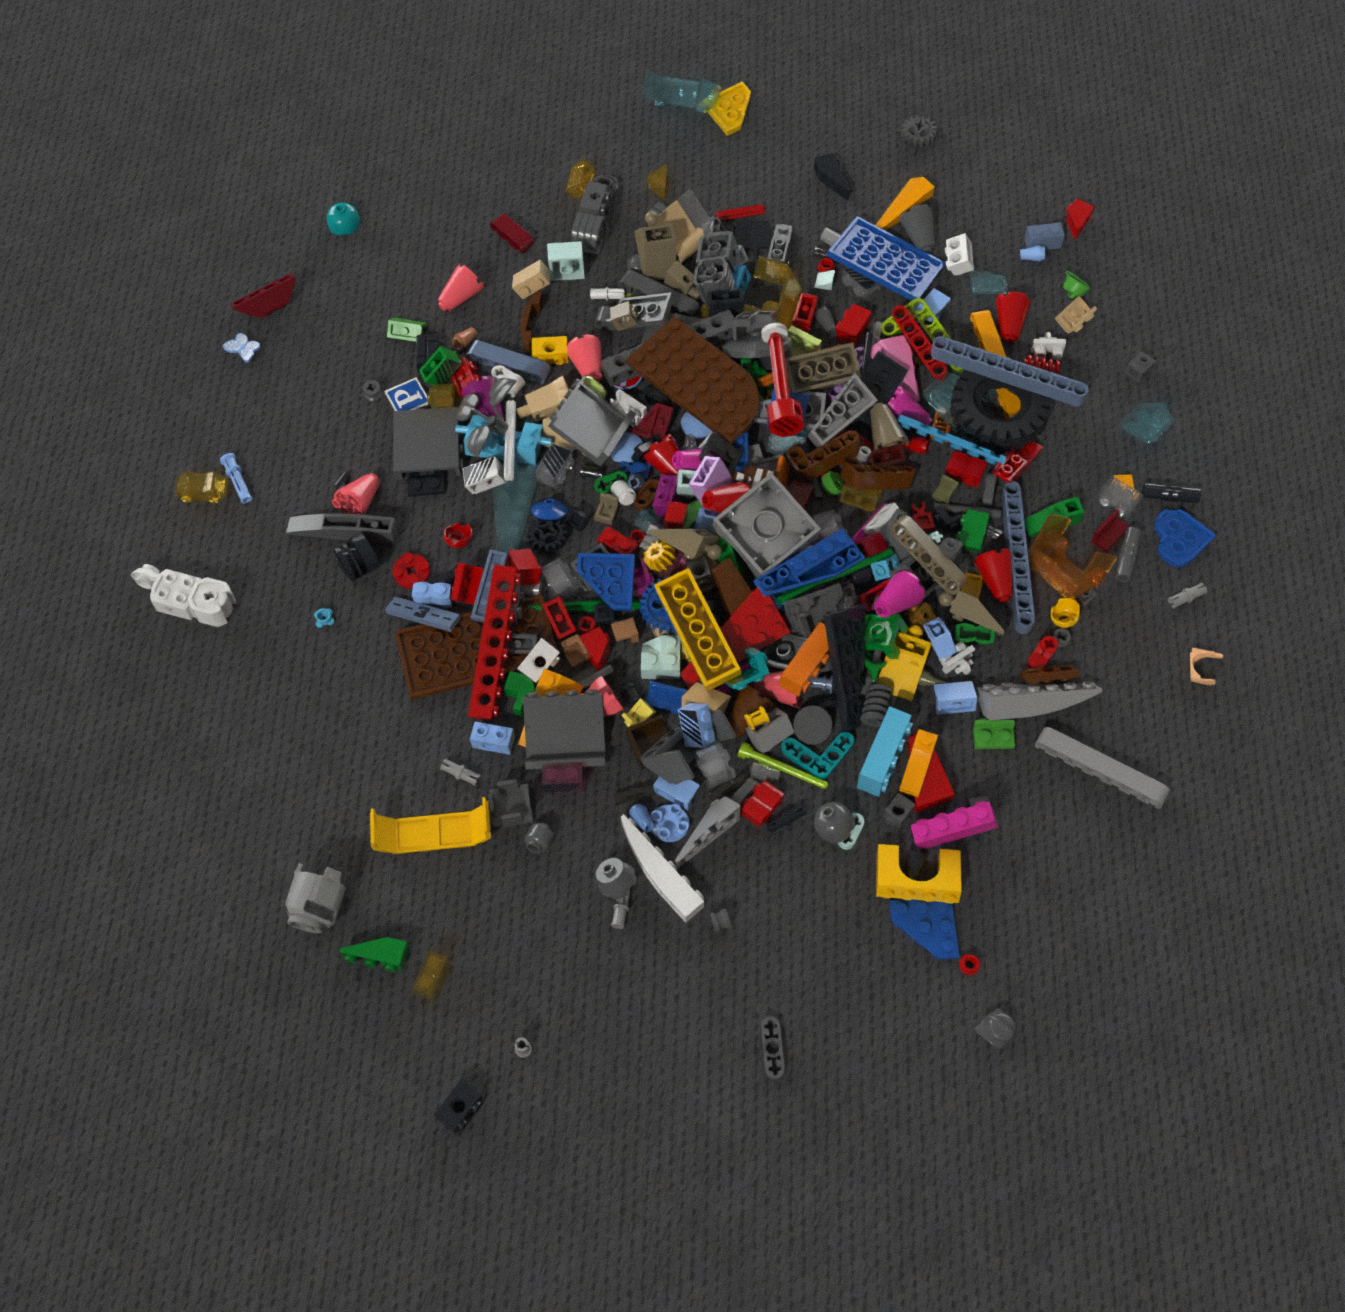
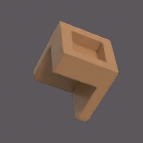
[611,618,639,643]
[560,634,589,667]

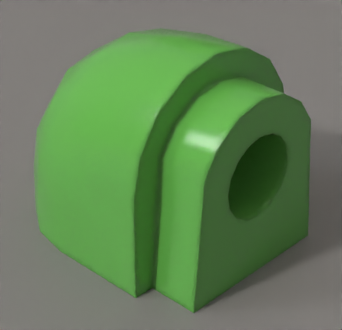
[820,471,845,495]

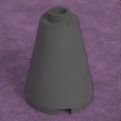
[899,204,935,254]

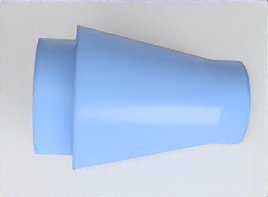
[1020,244,1045,262]

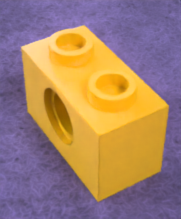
[532,336,568,365]

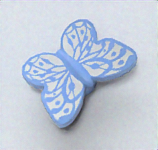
[223,333,260,363]

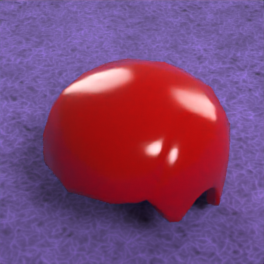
[443,522,473,549]

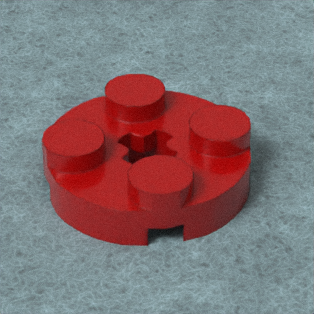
[392,553,430,589]

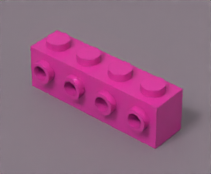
[911,801,999,850]

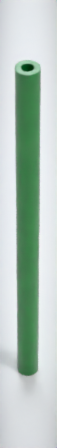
[778,548,893,604]

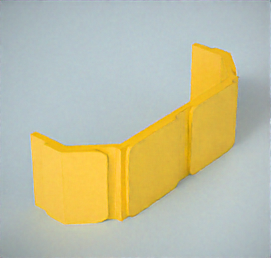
[370,797,491,854]

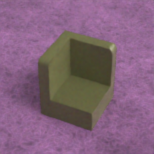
[932,475,959,504]

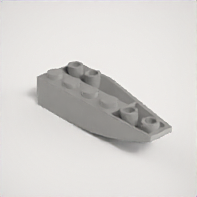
[976,682,1102,720]

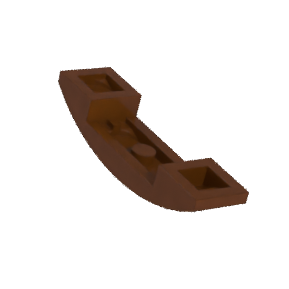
[521,290,543,355]

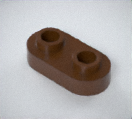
[633,479,659,511]

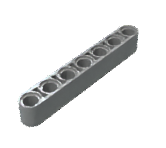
[1035,727,1170,809]

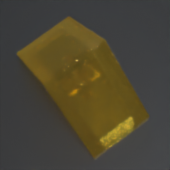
[646,164,668,200]

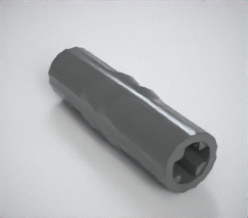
[1115,527,1142,583]

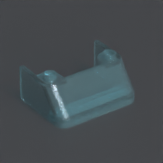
[641,70,722,113]

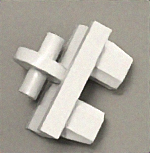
[1031,332,1066,360]
[939,641,975,675]

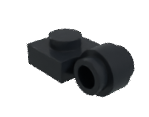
[631,436,661,463]

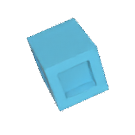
[871,553,900,581]

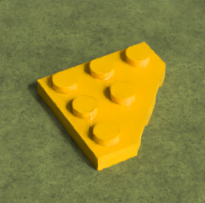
[702,82,751,136]

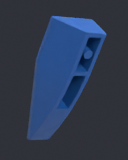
[753,528,865,597]

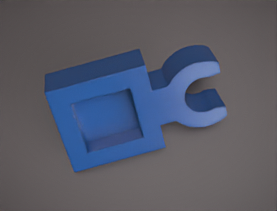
[618,461,651,481]

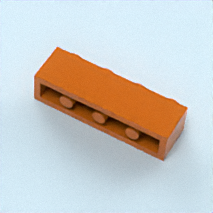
[779,622,830,697]

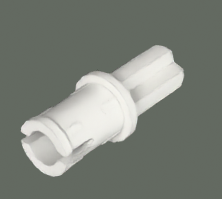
[590,287,625,301]

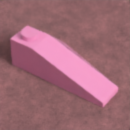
[870,335,920,402]

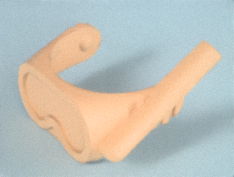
[1190,648,1223,685]

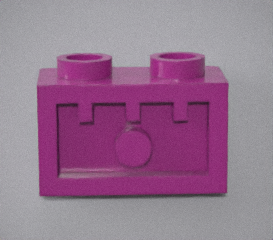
[633,558,654,596]

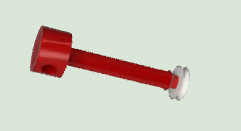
[761,323,804,437]

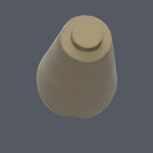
[870,403,909,455]

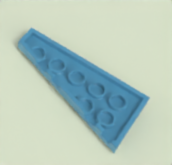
[897,414,1007,465]

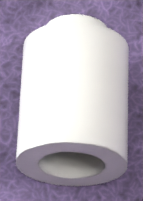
[611,480,636,505]

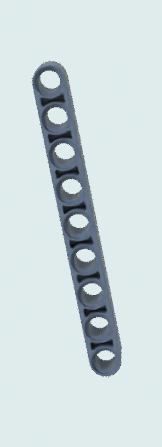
[931,336,1089,406]
[1001,481,1035,634]

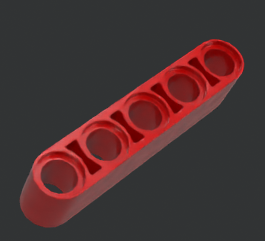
[892,305,948,381]

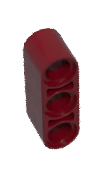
[490,213,534,254]

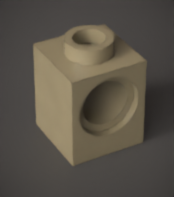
[610,301,639,331]

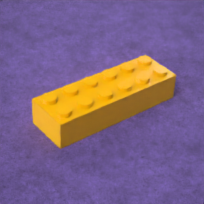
[654,568,742,692]

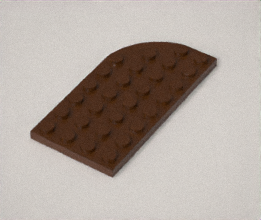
[626,316,759,444]

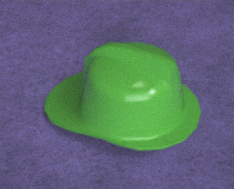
[1063,271,1091,299]

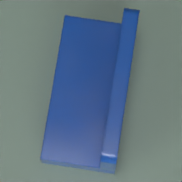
[646,681,687,715]

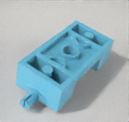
[455,415,552,465]

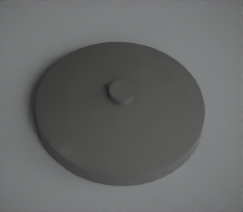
[721,330,792,358]

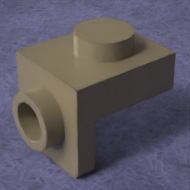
[594,493,619,525]

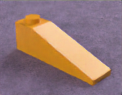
[518,669,584,747]

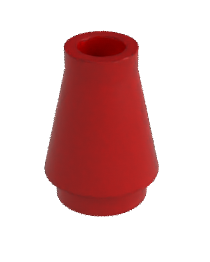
[902,437,930,455]

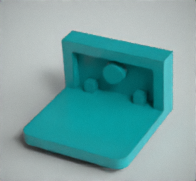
[726,647,770,690]

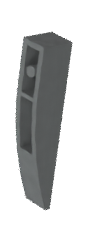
[286,514,398,545]

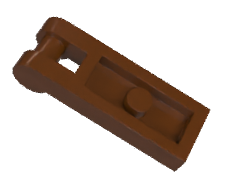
[1020,665,1079,686]

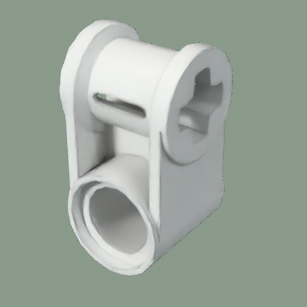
[491,365,525,397]

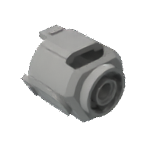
[285,863,346,933]

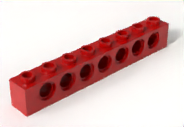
[468,565,521,722]

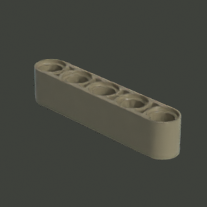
[891,515,967,595]

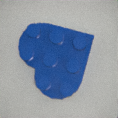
[1154,509,1216,568]

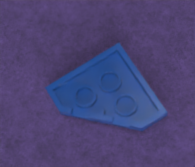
[577,553,635,611]
[889,899,959,960]

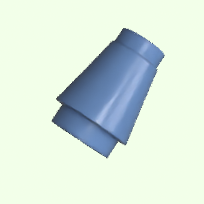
[629,804,654,833]

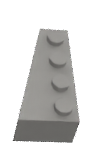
[808,372,878,448]

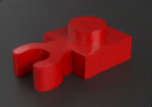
[911,501,935,532]

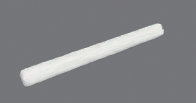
[504,400,516,481]

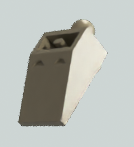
[634,211,676,281]
[648,529,722,560]
[938,591,1005,637]

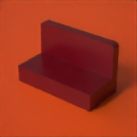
[1091,508,1130,552]

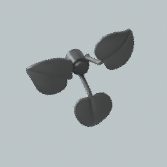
[456,378,517,458]

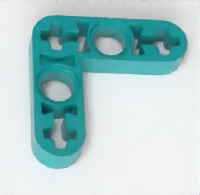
[781,732,854,780]

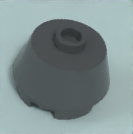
[596,858,637,900]

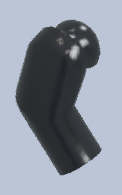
[335,472,351,491]

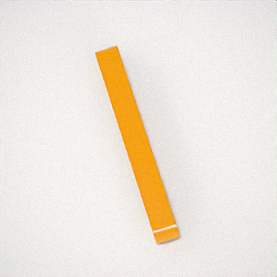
[970,310,1021,419]

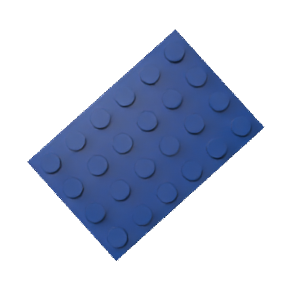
[826,216,946,301]

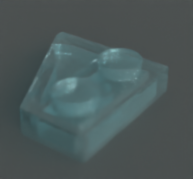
[969,268,1008,295]

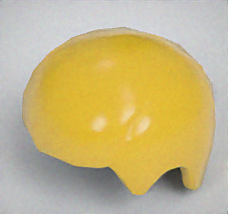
[1050,598,1080,628]

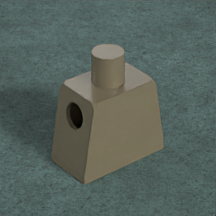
[664,260,700,301]

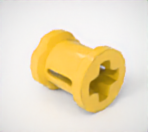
[744,706,770,731]

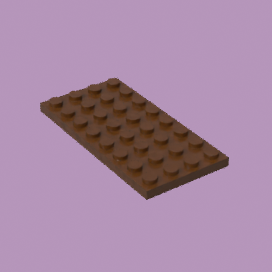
[394,594,560,700]

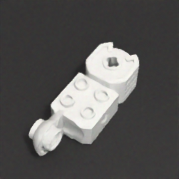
[131,564,237,627]

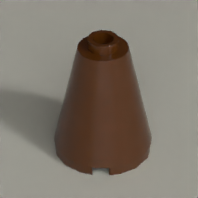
[727,685,775,739]

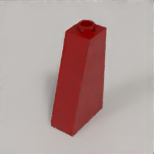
[907,732,955,813]

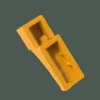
[899,729,938,797]

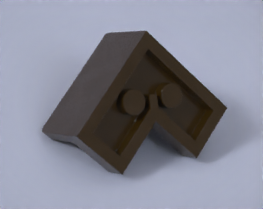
[625,715,667,770]

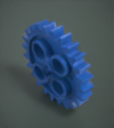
[640,577,677,635]

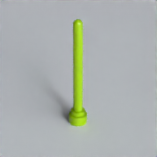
[737,742,828,789]

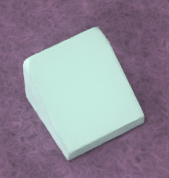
[815,270,835,290]

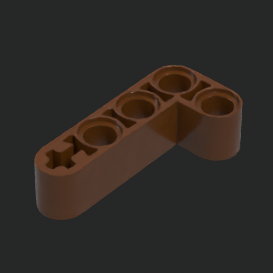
[786,430,862,482]
[840,457,916,490]

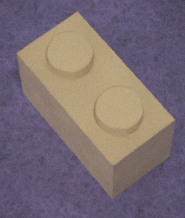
[512,260,551,299]

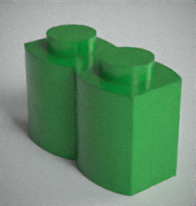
[953,622,995,644]

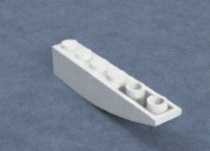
[621,814,704,923]

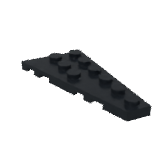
[823,603,868,731]

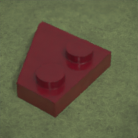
[631,403,674,441]

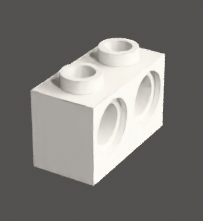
[945,233,974,275]

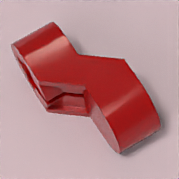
[1027,636,1058,669]

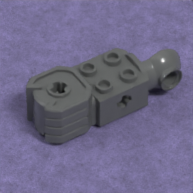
[571,175,618,255]
[693,218,739,304]

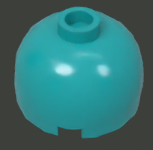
[326,202,360,235]

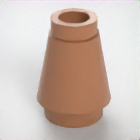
[452,327,477,350]

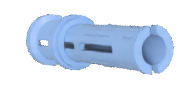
[220,453,252,504]

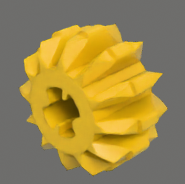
[643,539,676,572]

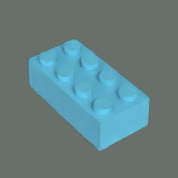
[857,706,913,797]

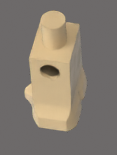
[516,376,569,422]

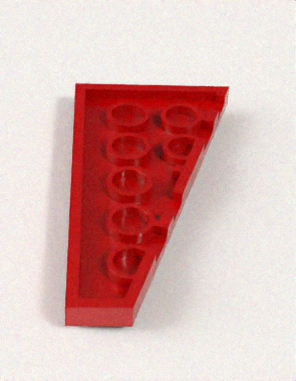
[680,587,790,689]

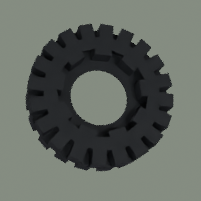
[950,360,1052,452]

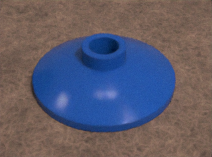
[531,498,568,520]

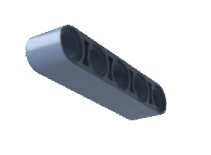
[466,340,551,384]

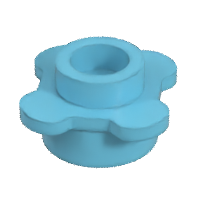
[314,608,334,628]

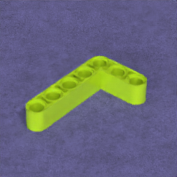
[881,298,965,373]

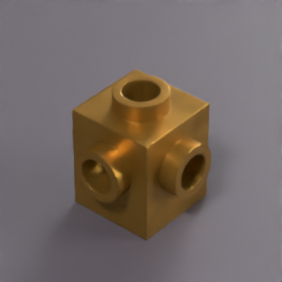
[903,602,937,632]

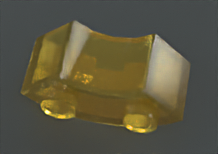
[174,471,229,503]

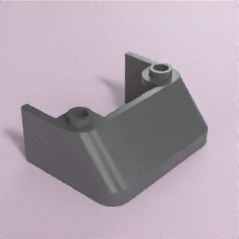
[640,709,736,785]

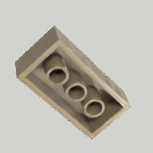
[785,343,862,393]

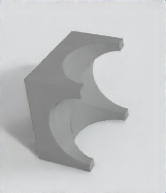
[712,473,821,579]

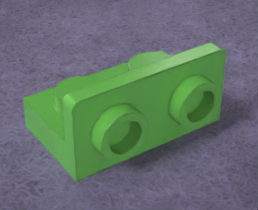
[973,718,1015,749]

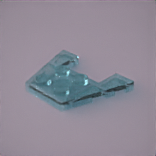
[923,372,997,433]

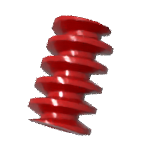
[1024,355,1060,375]

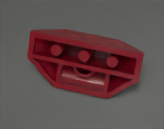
[230,273,296,318]

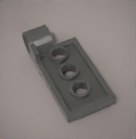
[594,292,674,331]

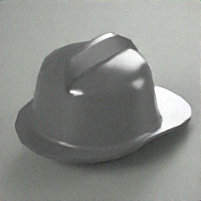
[974,1008,1016,1049]

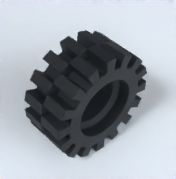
[638,385,670,414]

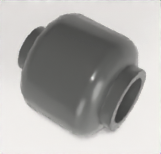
[524,823,554,853]

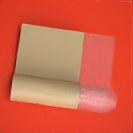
[648,189,722,264]

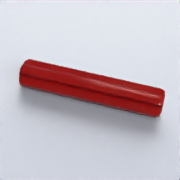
[716,204,765,221]

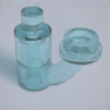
[634,509,664,535]

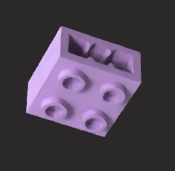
[689,456,734,508]

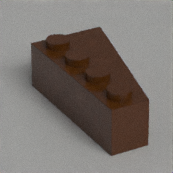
[709,558,752,619]

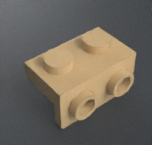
[1054,296,1097,334]

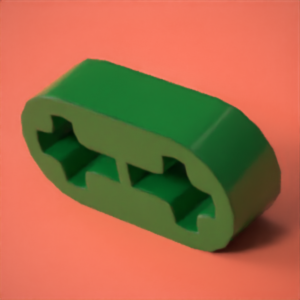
[593,471,628,494]

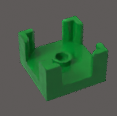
[863,614,909,659]

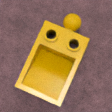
[877,625,932,701]

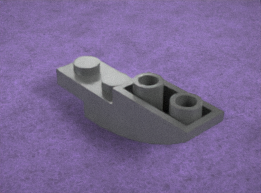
[767,224,793,264]

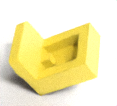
[621,698,656,727]

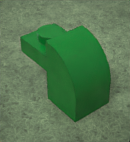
[504,671,535,717]

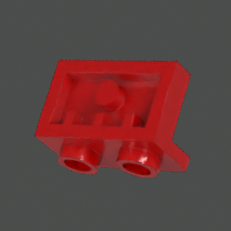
[451,357,482,397]

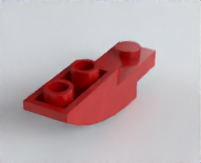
[993,442,1043,483]

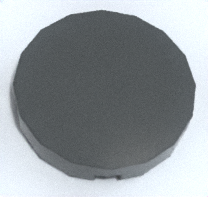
[792,705,832,745]

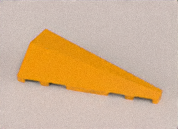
[875,177,935,231]

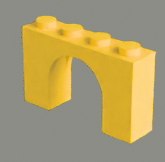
[876,844,961,904]

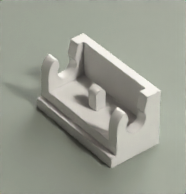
[610,389,647,428]

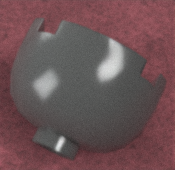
[814,802,855,844]

